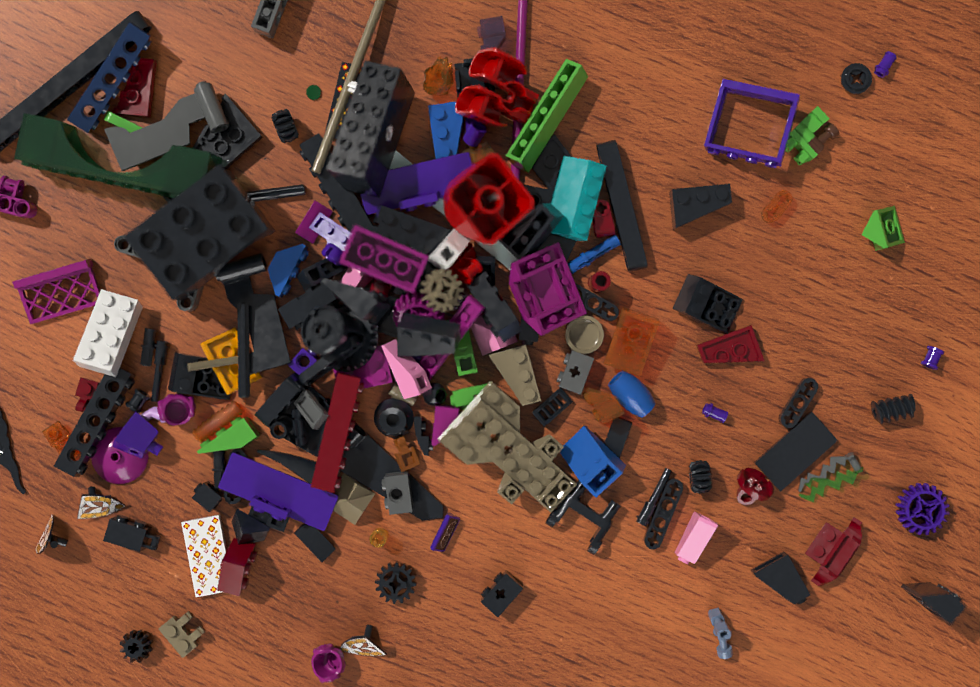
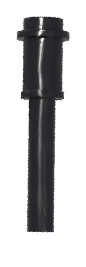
[151,340,170,402]
[636,468,672,526]

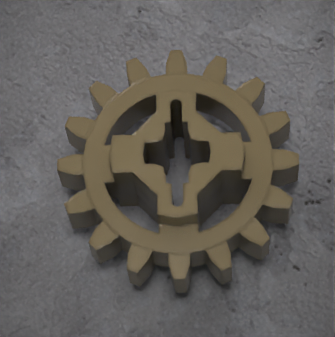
[420,269,463,312]

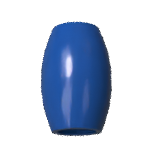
[608,370,656,418]

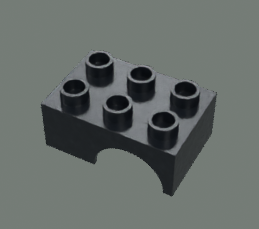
[124,164,275,301]

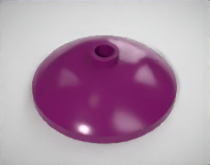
[91,427,149,484]

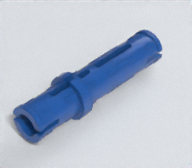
[567,234,621,274]

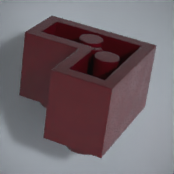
[217,537,258,597]

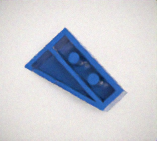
[428,102,464,159]

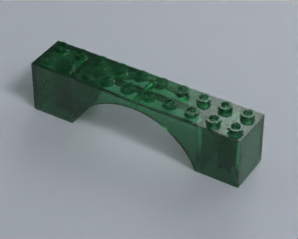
[14,113,222,198]

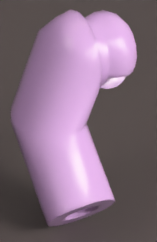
[140,407,166,423]

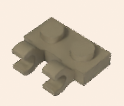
[159,611,205,658]

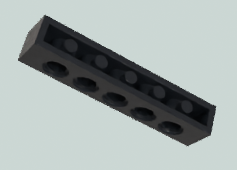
[54,367,136,477]

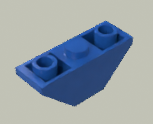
[268,244,309,298]

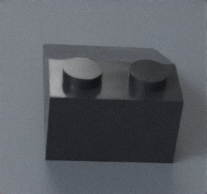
[322,278,392,323]

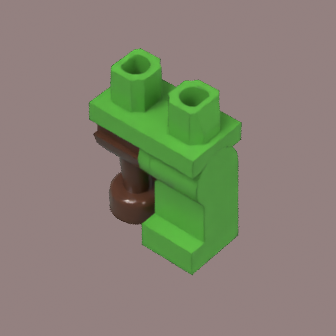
[786,106,840,165]

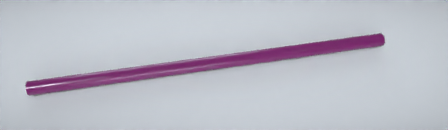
[511,0,528,181]

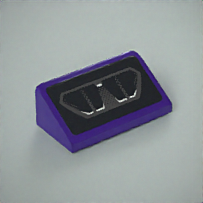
[430,512,460,552]

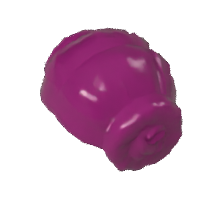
[157,393,196,426]
[311,643,346,683]

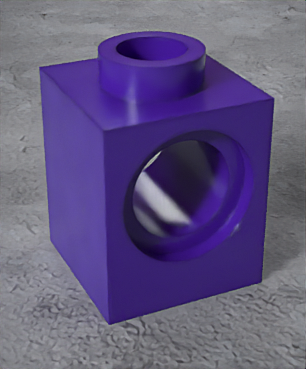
[288,348,319,375]

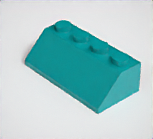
[551,156,607,241]

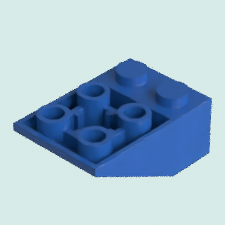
[560,425,626,497]

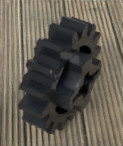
[375,561,417,604]

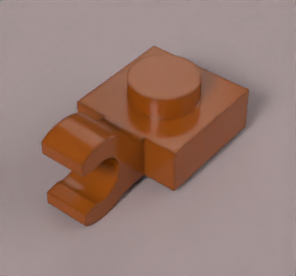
[393,436,420,472]

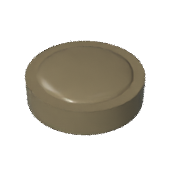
[565,316,604,354]

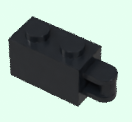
[103,515,161,552]

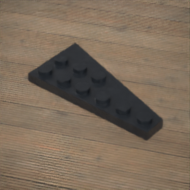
[163,94,263,202]

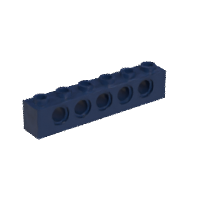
[67,21,152,133]

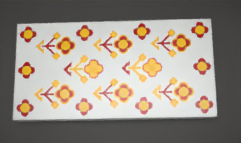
[181,514,227,597]

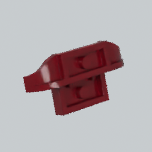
[805,517,863,586]

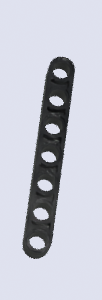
[596,140,648,272]

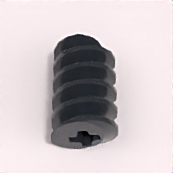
[871,394,916,424]

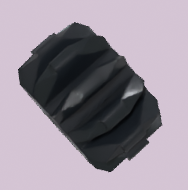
[271,109,299,143]
[689,460,712,494]
[120,630,153,663]

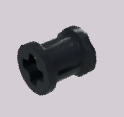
[125,388,151,413]

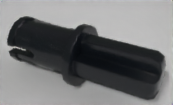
[140,328,157,366]
[212,450,226,489]

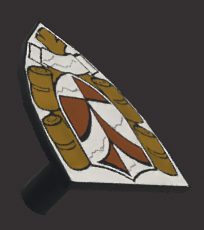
[77,486,125,519]
[36,514,68,554]
[340,625,387,656]

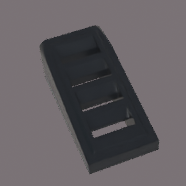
[532,387,573,427]

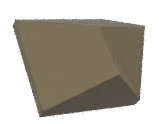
[333,473,376,525]

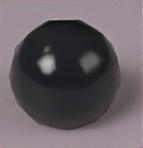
[422,383,447,406]

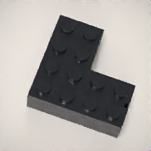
[370,205,452,295]

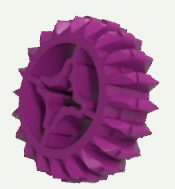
[393,289,445,327]

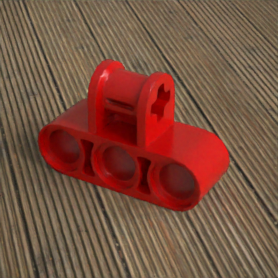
[436,242,483,292]

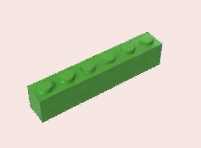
[506,59,588,173]

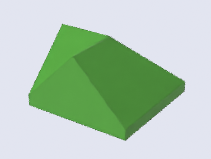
[861,206,905,251]

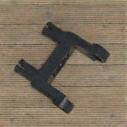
[545,479,621,555]

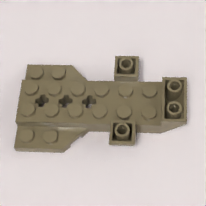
[438,381,577,512]

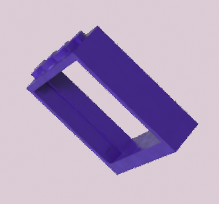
[704,79,800,168]

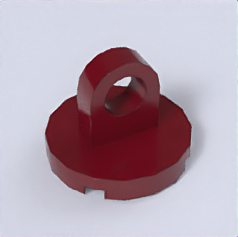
[737,468,774,505]

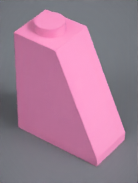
[675,511,718,564]

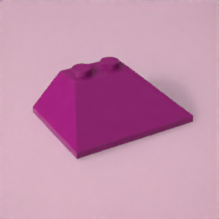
[509,242,587,336]

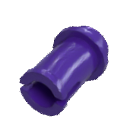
[874,51,897,78]
[702,403,728,423]

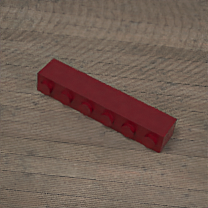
[311,372,365,493]

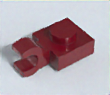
[75,377,100,412]

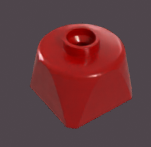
[443,153,534,245]

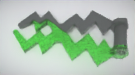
[798,452,864,502]

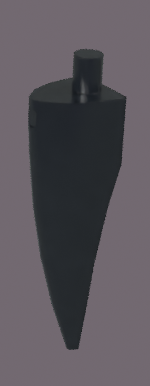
[257,450,316,484]

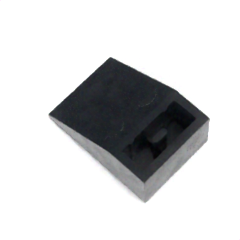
[672,274,743,334]
[168,352,230,400]

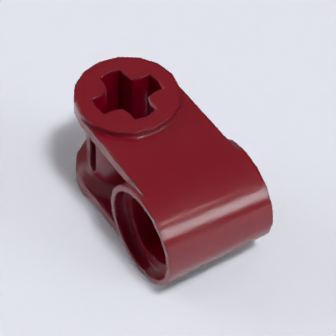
[593,200,615,238]

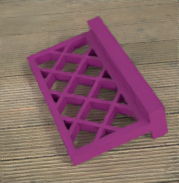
[12,258,100,324]

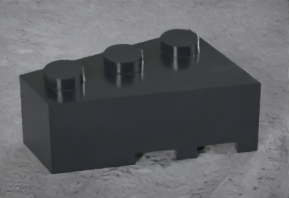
[466,271,523,343]

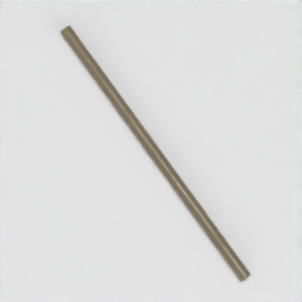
[311,0,386,174]

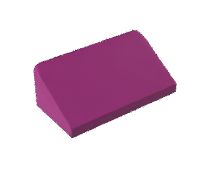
[295,200,333,244]

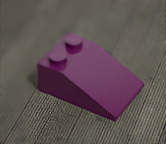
[333,345,395,388]

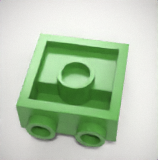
[450,383,488,410]

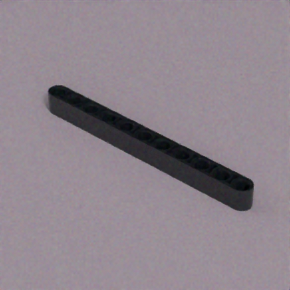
[0,11,152,152]

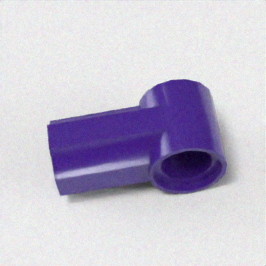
[463,117,487,147]

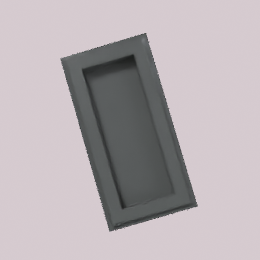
[294,389,329,430]

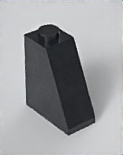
[750,551,811,605]

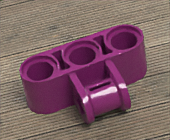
[0,175,37,219]

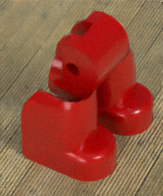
[455,48,539,127]

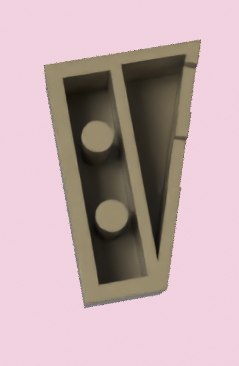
[489,345,541,406]

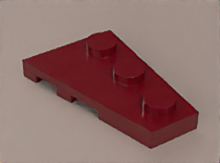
[112,58,157,118]
[696,325,765,363]

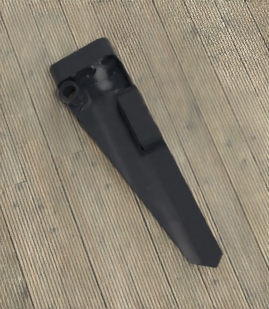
[255,372,444,521]

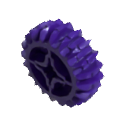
[895,483,950,535]

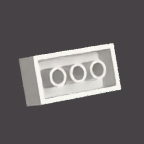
[73,289,143,377]

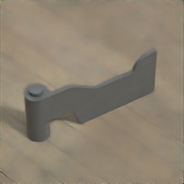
[104,81,229,172]

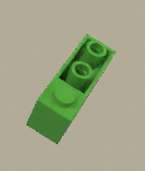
[447,319,478,376]
[197,417,260,454]

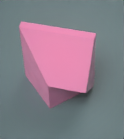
[471,314,518,356]

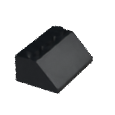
[901,582,966,625]

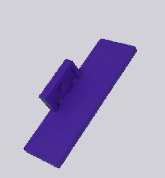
[361,152,472,215]
[218,452,339,531]

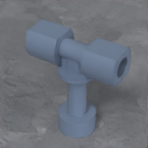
[708,608,733,659]

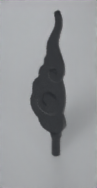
[0,409,27,494]

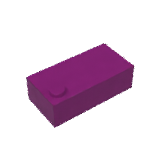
[339,225,429,293]

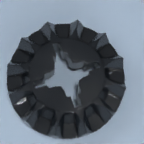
[840,63,872,94]

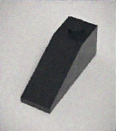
[297,258,350,292]

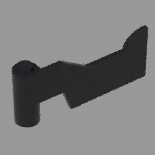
[215,253,291,375]

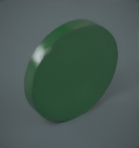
[306,85,321,100]

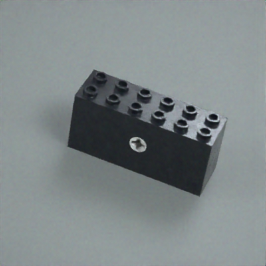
[327,61,415,198]

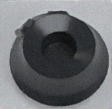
[374,398,414,439]

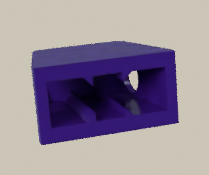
[113,412,164,458]

